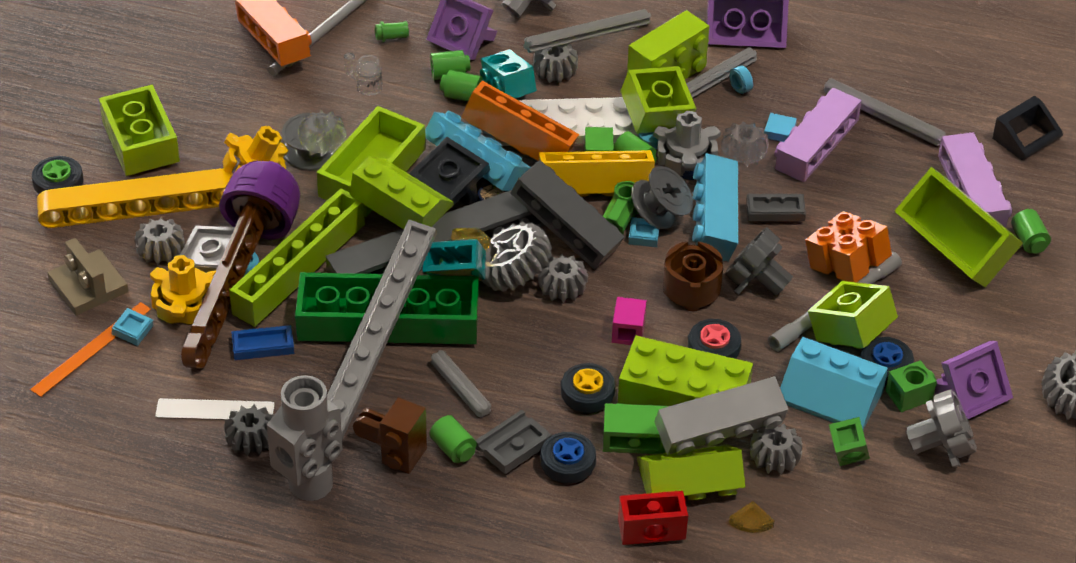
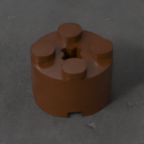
[663,242,723,312]

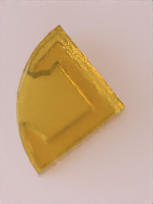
[729,501,775,533]

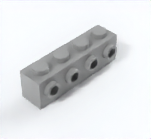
[654,376,789,455]

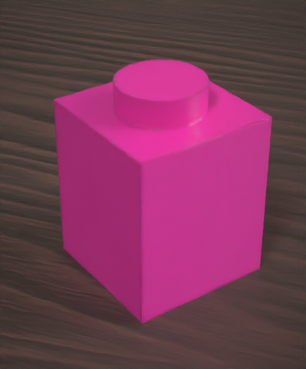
[612,297,647,345]

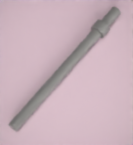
[268,0,366,76]

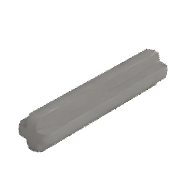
[431,350,491,418]

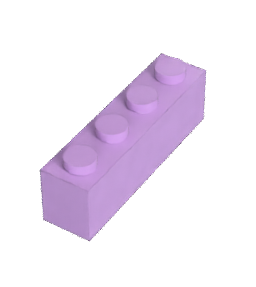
[774,88,862,182]
[938,132,1012,228]

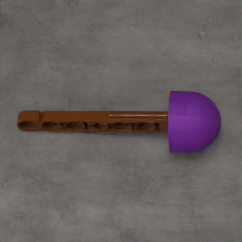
[181,161,300,369]

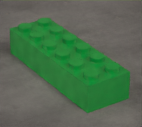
[295,272,479,344]

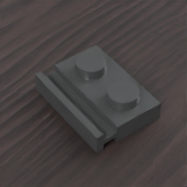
[475,410,552,474]

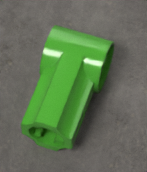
[603,181,638,234]

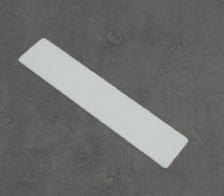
[156,398,274,419]

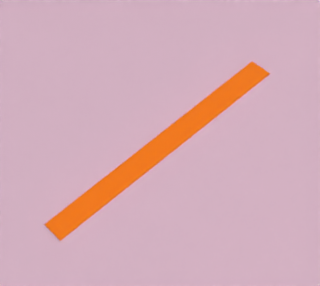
[30,302,151,397]

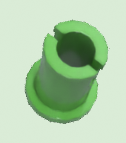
[375,21,409,42]

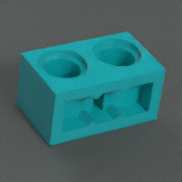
[480,49,537,98]

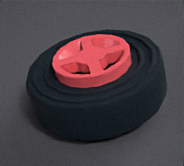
[688,319,741,359]

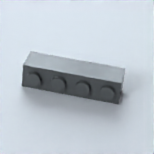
[510,160,625,270]

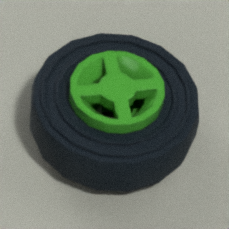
[32,156,84,194]

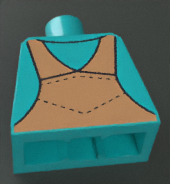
[423,239,486,280]

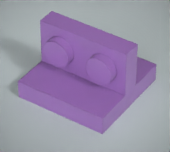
[426,0,497,60]
[934,341,1013,419]

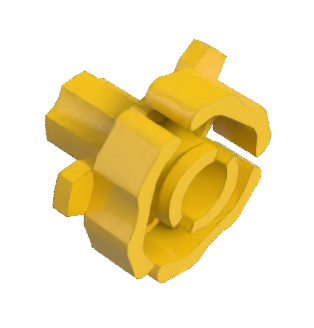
[222,126,289,174]
[150,255,216,324]

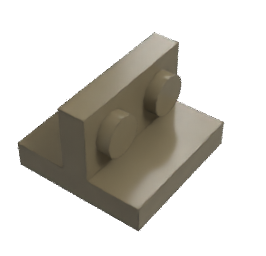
[47,238,129,316]

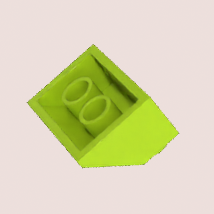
[350,156,453,229]
[637,444,746,500]

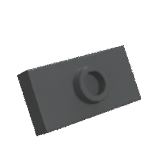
[746,194,806,221]

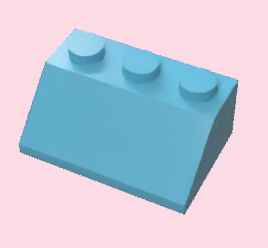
[780,337,888,429]

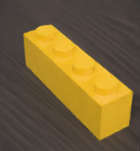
[539,150,655,197]

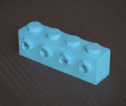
[425,111,531,191]
[692,153,738,262]

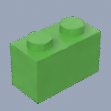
[603,403,667,454]

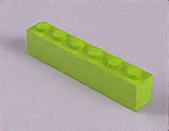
[229,189,365,327]

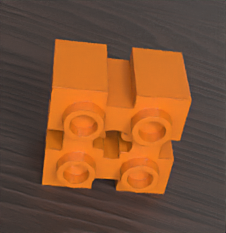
[805,211,892,282]

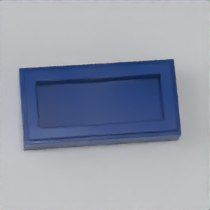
[231,325,295,360]

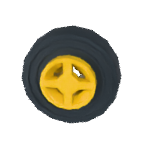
[561,363,615,413]

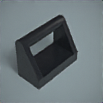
[992,96,1063,160]

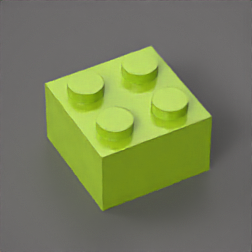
[620,66,696,134]
[808,281,898,348]

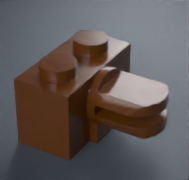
[352,397,427,474]

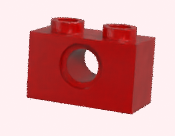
[618,491,688,545]

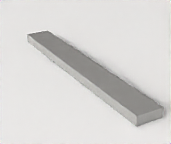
[327,220,437,439]

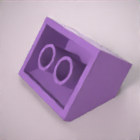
[707,0,789,48]

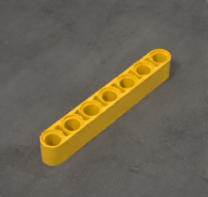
[37,168,233,228]

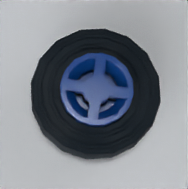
[860,337,914,386]
[540,432,596,483]

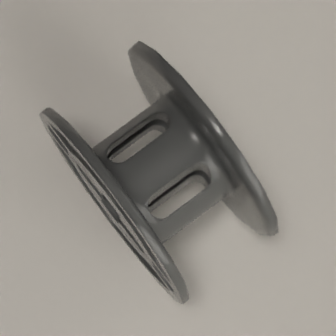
[281,112,338,171]
[631,166,693,230]

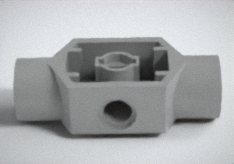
[267,375,343,501]

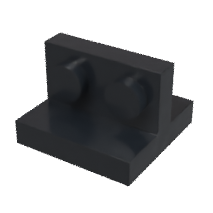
[409,137,490,207]

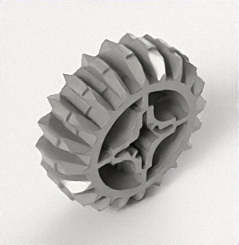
[482,222,552,292]
[1041,350,1076,421]

